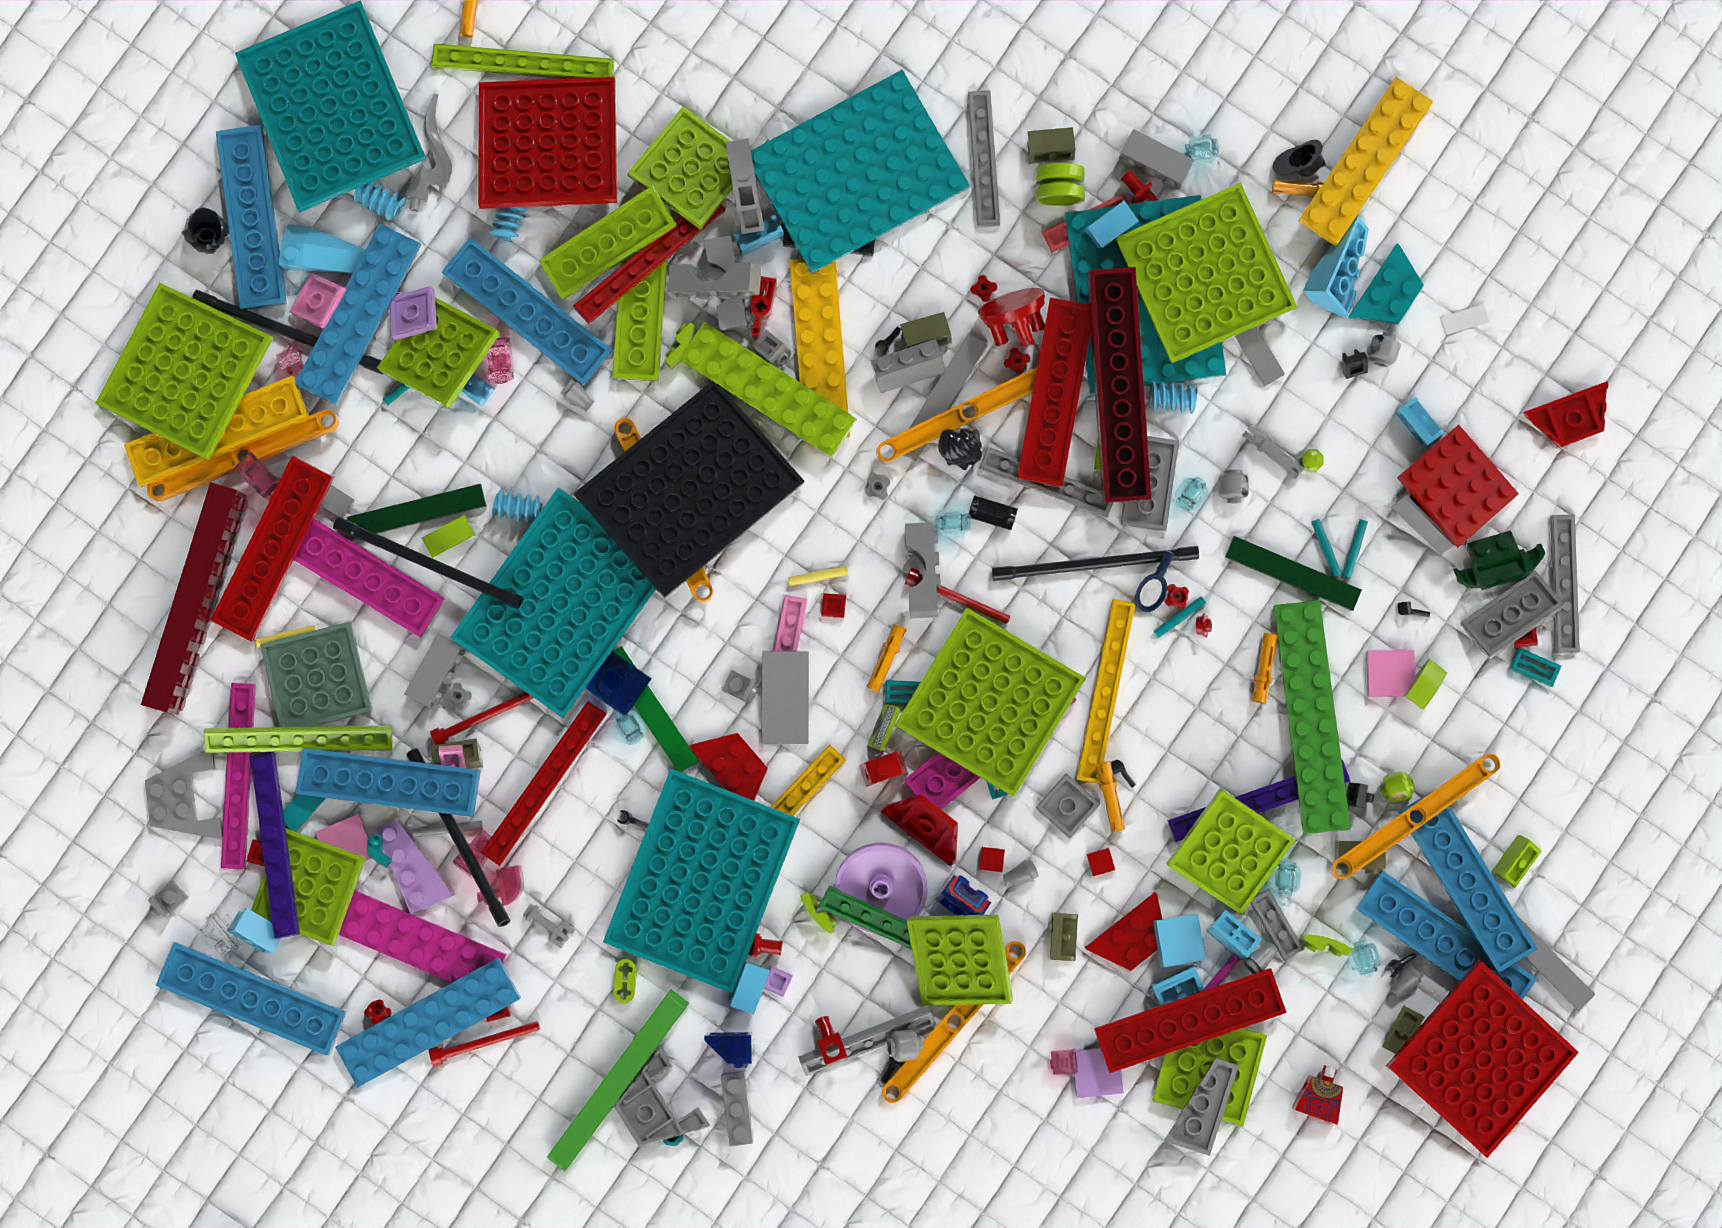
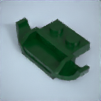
[1453,530,1545,590]

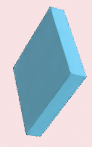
[1153,914,1206,967]

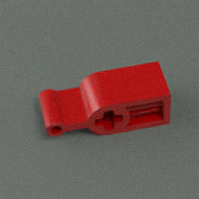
[751,276,777,339]

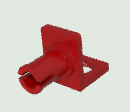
[1120,170,1159,204]
[748,933,783,957]
[815,1016,847,1065]

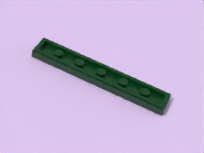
[347,483,487,540]
[1224,536,1362,611]

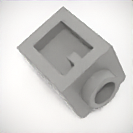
[751,329,791,368]
[722,669,758,703]
[148,880,189,917]

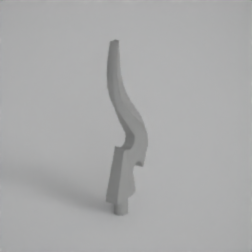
[405,93,452,211]

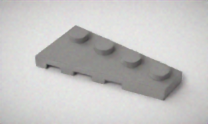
[1164,1058,1238,1156]

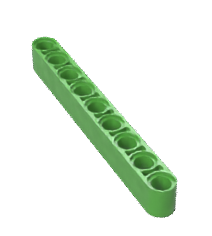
[546,989,689,1172]

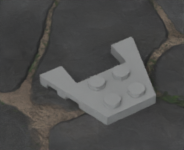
[145,751,223,839]
[614,1048,710,1147]

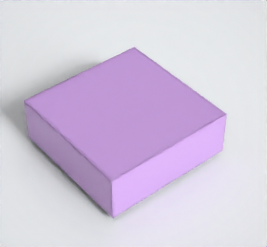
[764,966,793,997]

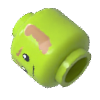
[1379,771,1416,804]

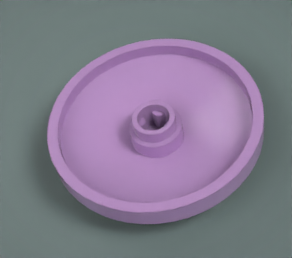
[834,842,928,933]

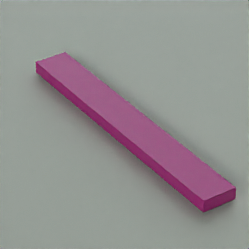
[221,683,256,869]

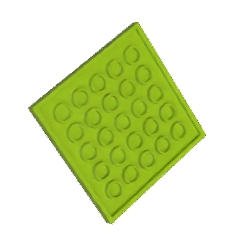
[1114,183,1298,364]
[95,282,273,460]
[895,608,1086,797]

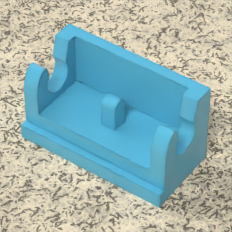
[1084,201,1139,248]
[733,214,784,256]
[461,373,495,407]
[1395,396,1444,448]
[227,908,282,954]
[1206,910,1262,961]
[727,961,770,1015]
[1150,966,1204,1006]

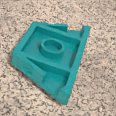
[1348,243,1424,325]

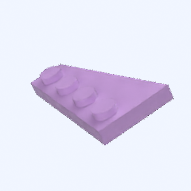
[375,819,455,914]

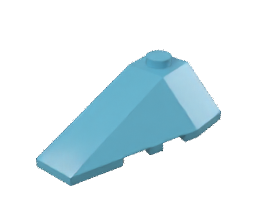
[1303,216,1369,317]
[279,224,365,275]

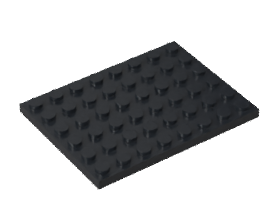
[574,381,805,599]

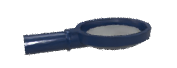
[1135,550,1175,612]

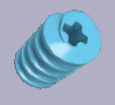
[354,181,406,221]
[489,207,527,242]
[1149,381,1197,414]
[492,488,543,523]

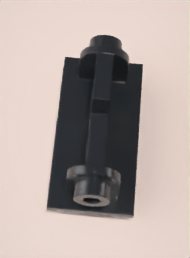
[968,495,1018,530]

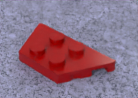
[1523,381,1609,448]
[689,733,768,800]
[881,794,958,867]
[1085,892,1162,971]

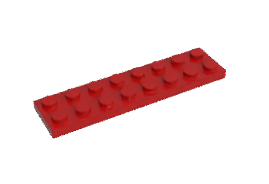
[1017,297,1091,487]
[210,456,335,641]
[1094,968,1287,1074]

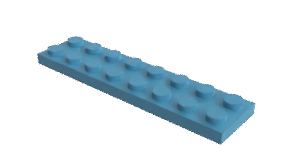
[216,124,287,310]
[295,223,421,406]
[441,237,613,386]
[295,748,481,817]
[1398,790,1538,973]
[1355,870,1537,999]
[155,942,347,1056]
[335,957,521,1088]

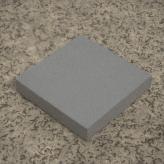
[1035,773,1100,839]

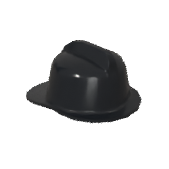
[1272,139,1325,177]

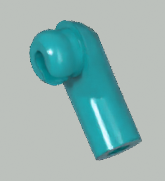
[367,834,392,868]

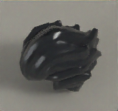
[181,207,229,254]
[938,428,982,470]

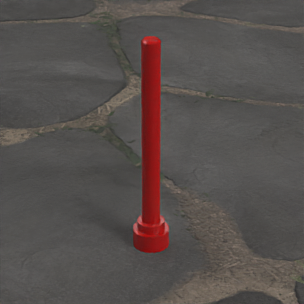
[904,567,1010,624]
[430,692,534,745]
[428,1021,540,1067]

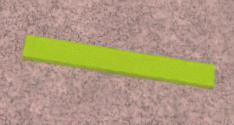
[431,43,615,79]
[203,725,393,753]

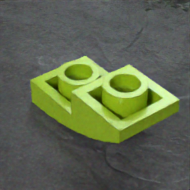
[664,322,696,370]
[421,515,476,558]
[1403,658,1448,710]
[800,892,837,934]
[1300,934,1353,957]

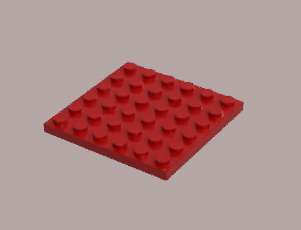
[478,77,617,209]
[1385,960,1579,1158]

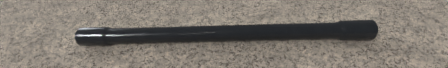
[192,289,384,375]
[333,516,524,609]
[992,546,1199,581]
[406,748,511,927]

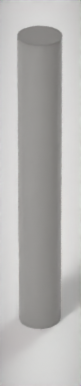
[412,820,483,838]

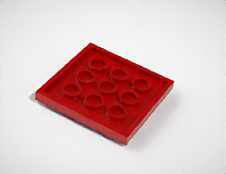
[1397,424,1519,548]

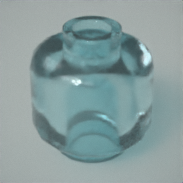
[1185,134,1219,165]
[1175,477,1209,512]
[935,508,971,537]
[611,710,646,745]
[1271,860,1302,896]
[1348,940,1381,976]

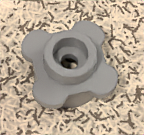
[865,475,890,500]
[444,682,472,710]

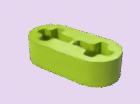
[614,958,637,1003]

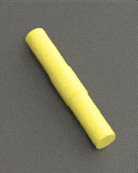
[788,566,849,586]
[256,625,316,648]

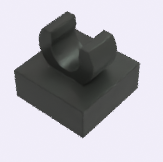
[1342,349,1368,379]
[1346,782,1375,808]

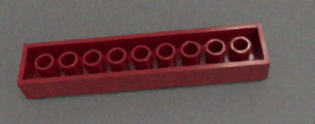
[1086,267,1152,503]
[140,482,248,715]

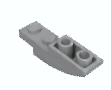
[726,138,765,234]

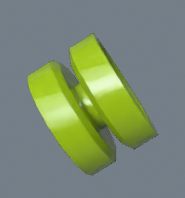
[1034,163,1085,206]

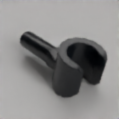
[875,326,901,354]
[1398,602,1430,617]
[1111,760,1136,788]
[617,810,649,829]
[1384,953,1416,978]
[880,1057,903,1083]

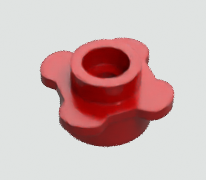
[970,275,998,302]
[1004,347,1030,374]
[1164,584,1189,609]
[1196,614,1212,638]
[364,999,392,1025]

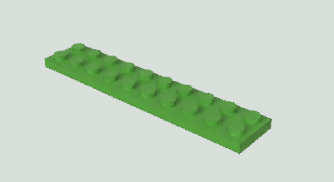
[1273,600,1351,835]

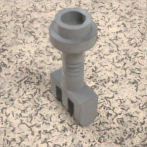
[523,904,575,948]

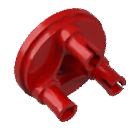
[978,288,1045,347]

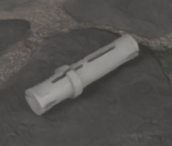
[1242,424,1304,479]

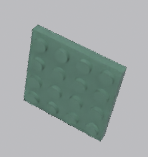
[260,621,373,727]

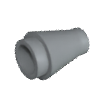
[560,379,595,412]
[1002,860,1039,888]
[1244,942,1278,974]
[1390,963,1424,998]

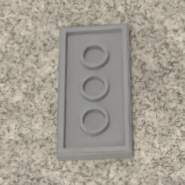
[1120,436,1179,532]
[1461,570,1565,660]
[762,651,809,744]

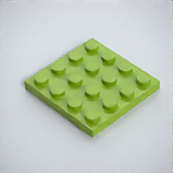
[627,106,733,230]
[377,297,500,409]
[1166,788,1296,915]
[251,828,366,946]
[907,915,1013,1005]
[1152,1028,1267,1126]

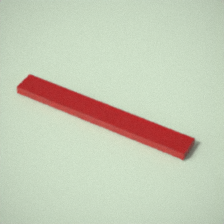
[573,204,726,325]
[480,701,607,866]

